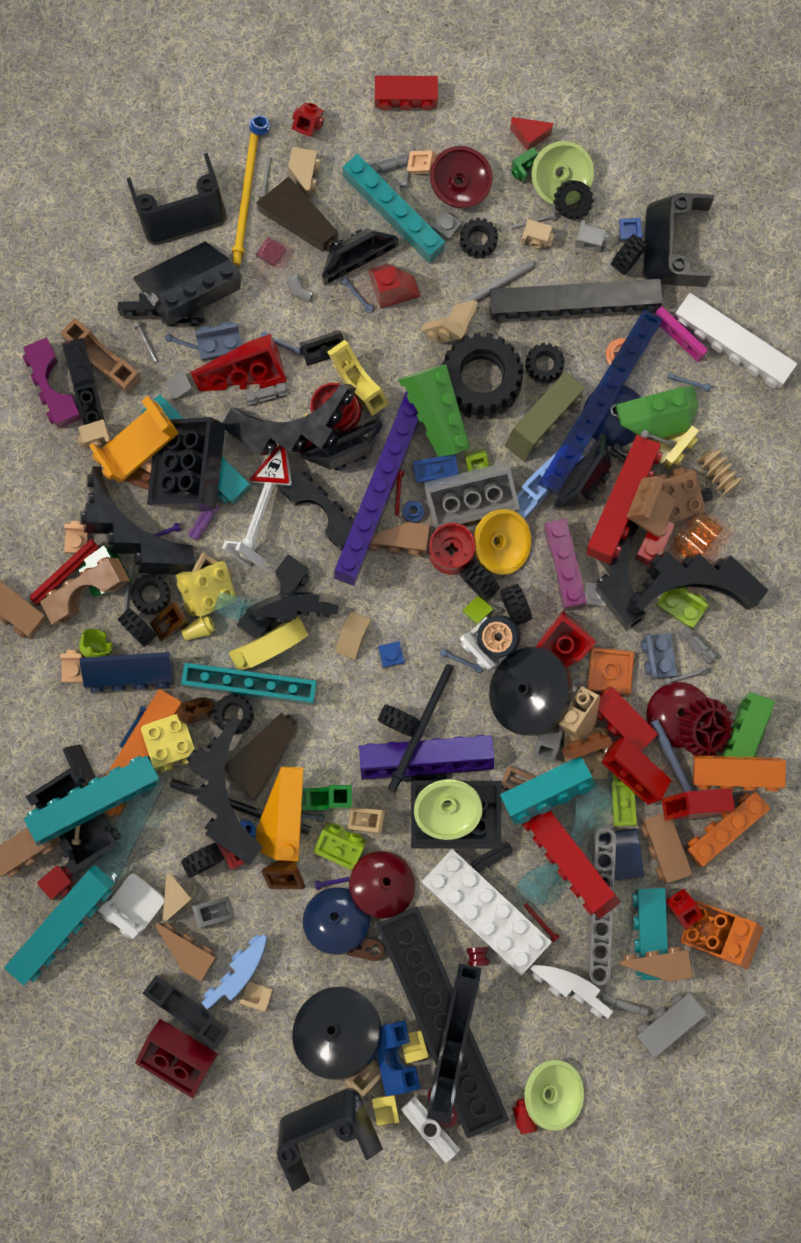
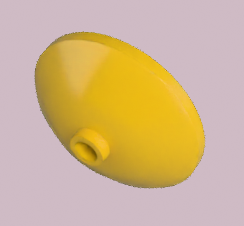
[474,509,531,575]

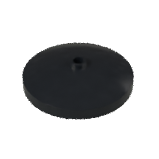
[489,647,572,736]
[292,987,382,1080]

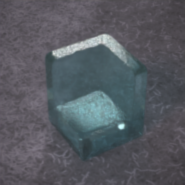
[214,592,248,620]

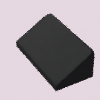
[299,330,344,366]
[63,744,96,786]

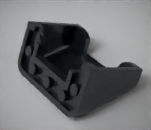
[25,767,122,874]

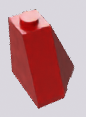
[367,263,421,309]

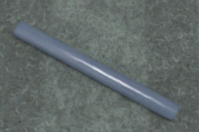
[650,719,694,792]

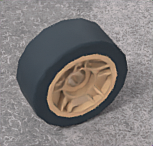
[477,615,521,658]

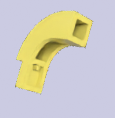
[327,340,389,416]
[229,616,309,670]

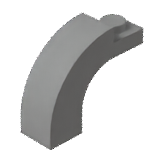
[532,685,576,763]

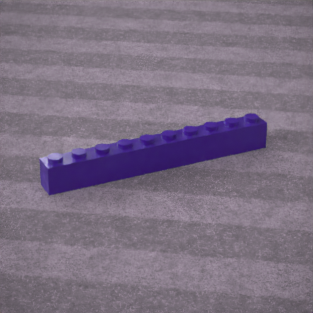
[334,390,420,586]

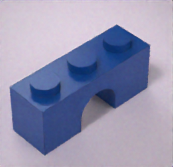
[377,1020,420,1096]

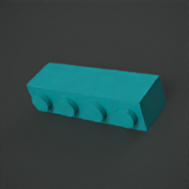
[500,757,595,825]
[632,888,668,980]

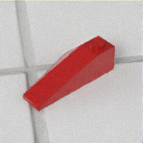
[191,334,287,391]
[534,610,597,667]

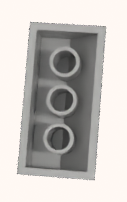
[424,462,520,530]

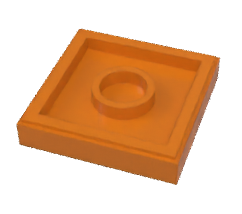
[587,647,635,696]

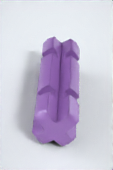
[188,504,219,541]

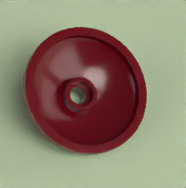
[429,146,493,209]
[646,682,706,748]
[349,851,415,919]

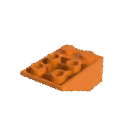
[680,901,764,970]

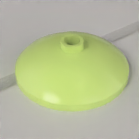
[531,141,594,205]
[414,779,482,840]
[525,1060,584,1131]

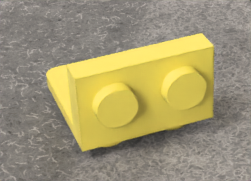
[652,426,699,470]
[176,561,236,617]
[141,714,197,773]

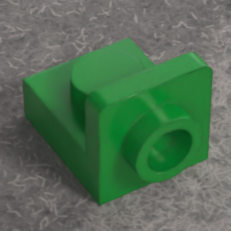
[511,147,538,184]

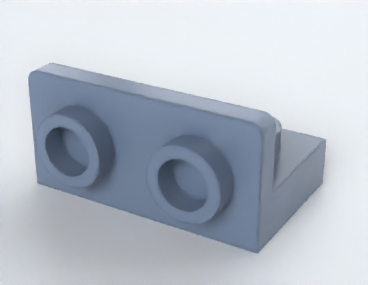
[195,321,242,361]
[641,633,677,680]

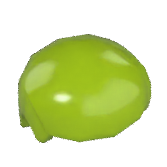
[79,629,112,658]

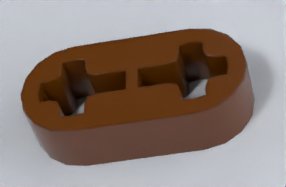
[177,697,215,724]
[346,938,384,961]

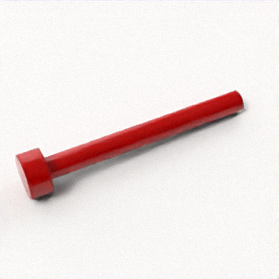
[394,470,404,516]
[523,903,560,943]

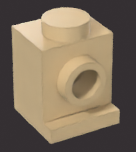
[521,219,555,249]
[77,420,111,449]

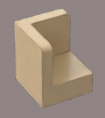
[240,982,274,1012]

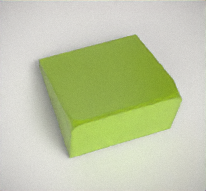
[464,449,489,471]
[462,596,493,625]

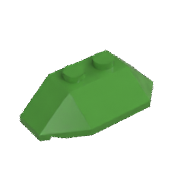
[615,386,699,440]

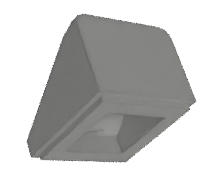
[165,370,193,401]

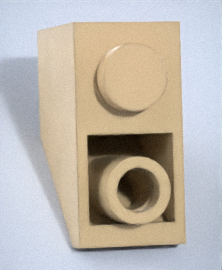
[288,147,321,198]
[558,686,600,741]

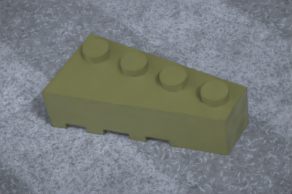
[505,372,585,462]

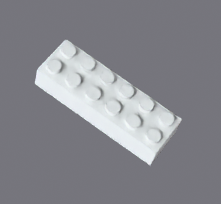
[421,849,552,976]

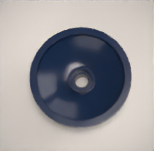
[583,384,641,447]
[303,887,370,955]

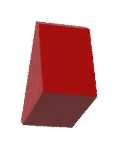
[510,117,553,151]

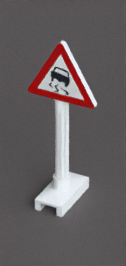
[222,444,292,568]

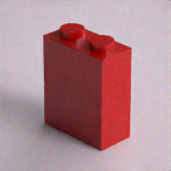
[662,788,735,821]

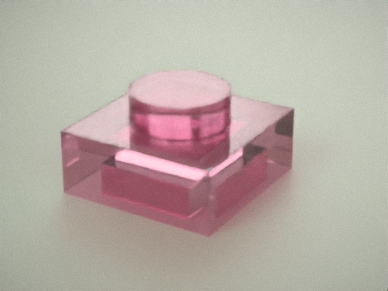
[256,237,286,267]

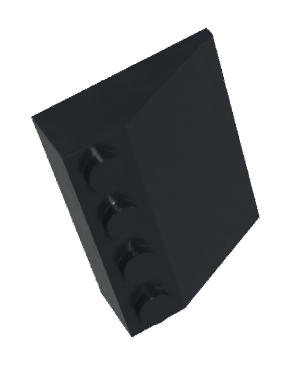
[133,241,242,326]
[147,417,226,510]
[411,780,501,849]

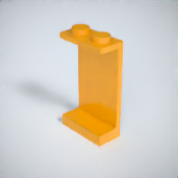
[89,396,179,483]

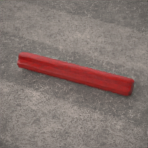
[29,539,99,605]

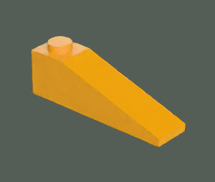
[256,766,304,861]

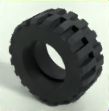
[442,333,523,419]

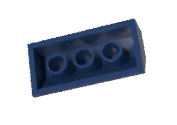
[79,652,175,694]

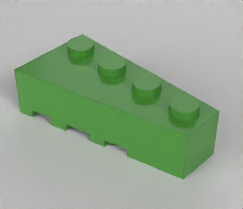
[398,364,470,457]
[722,692,775,788]

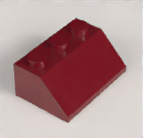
[135,1019,218,1098]

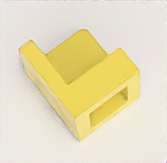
[402,1030,428,1063]
[372,1095,399,1125]

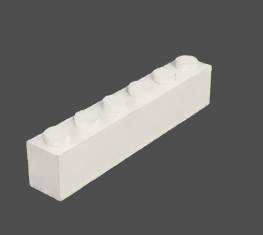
[674,293,797,390]

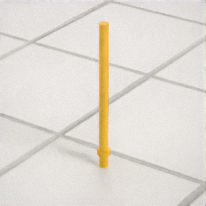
[232,132,259,266]

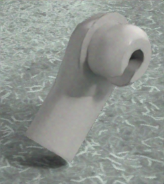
[287,274,313,302]

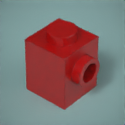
[36,865,75,900]
[666,888,704,930]

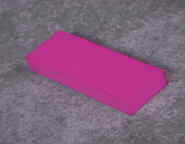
[653,306,708,362]

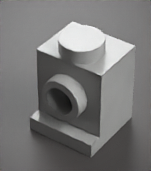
[575,220,609,252]

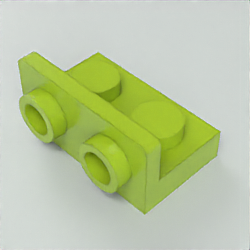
[656,587,709,629]
[313,822,367,870]

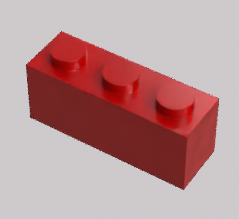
[375,76,438,110]
[597,686,658,751]
[601,737,671,805]

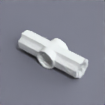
[400,1096,460,1163]

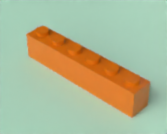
[104,689,182,818]

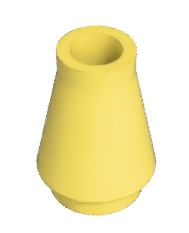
[181,615,216,641]

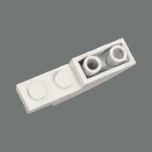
[529,965,613,1019]

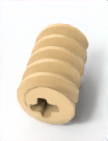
[697,449,743,497]

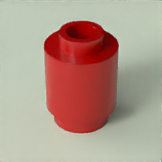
[512,1098,538,1134]

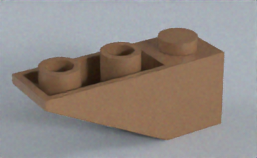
[369,522,430,557]
[156,922,217,982]
[618,946,693,981]

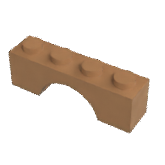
[60,318,141,395]
[40,556,130,625]

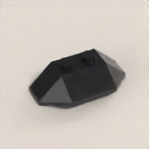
[322,228,399,286]
[299,418,382,471]
[552,433,612,510]

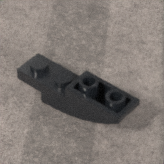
[118,293,205,327]
[62,338,105,425]
[247,592,339,623]

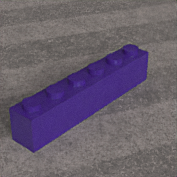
[359,735,494,780]

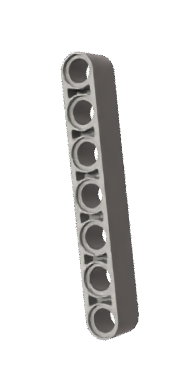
[587,827,616,985]

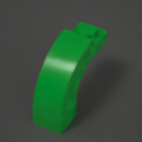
[302,785,352,811]

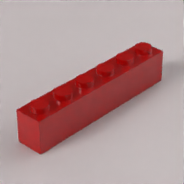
[586,435,663,564]
[522,810,621,919]

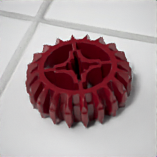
[677,697,734,756]

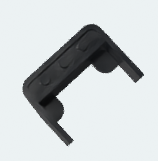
[126,153,227,245]
[643,193,714,287]
[277,1088,383,1192]

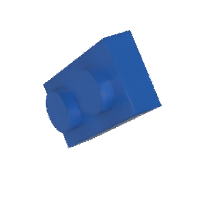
[412,455,459,483]

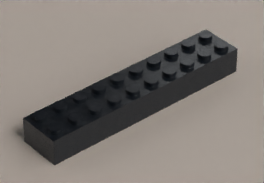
[376,906,509,1139]

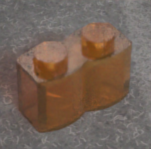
[673,512,723,558]

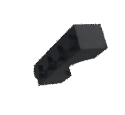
[279,469,355,551]
[237,554,311,640]
[142,975,231,1049]

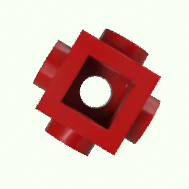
[291,102,324,137]

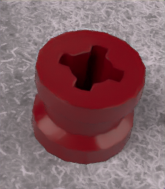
[466,947,490,966]

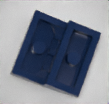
[593,828,644,882]

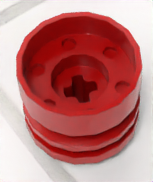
[310,383,362,434]
[429,523,476,575]

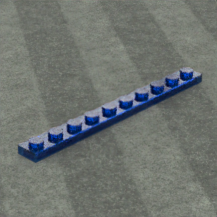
[539,309,663,496]

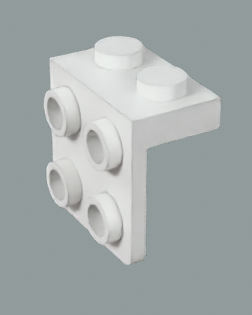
[460,616,508,670]
[98,873,164,939]

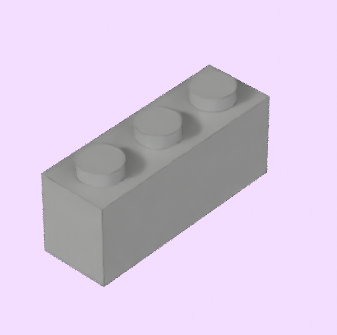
[635,992,707,1058]

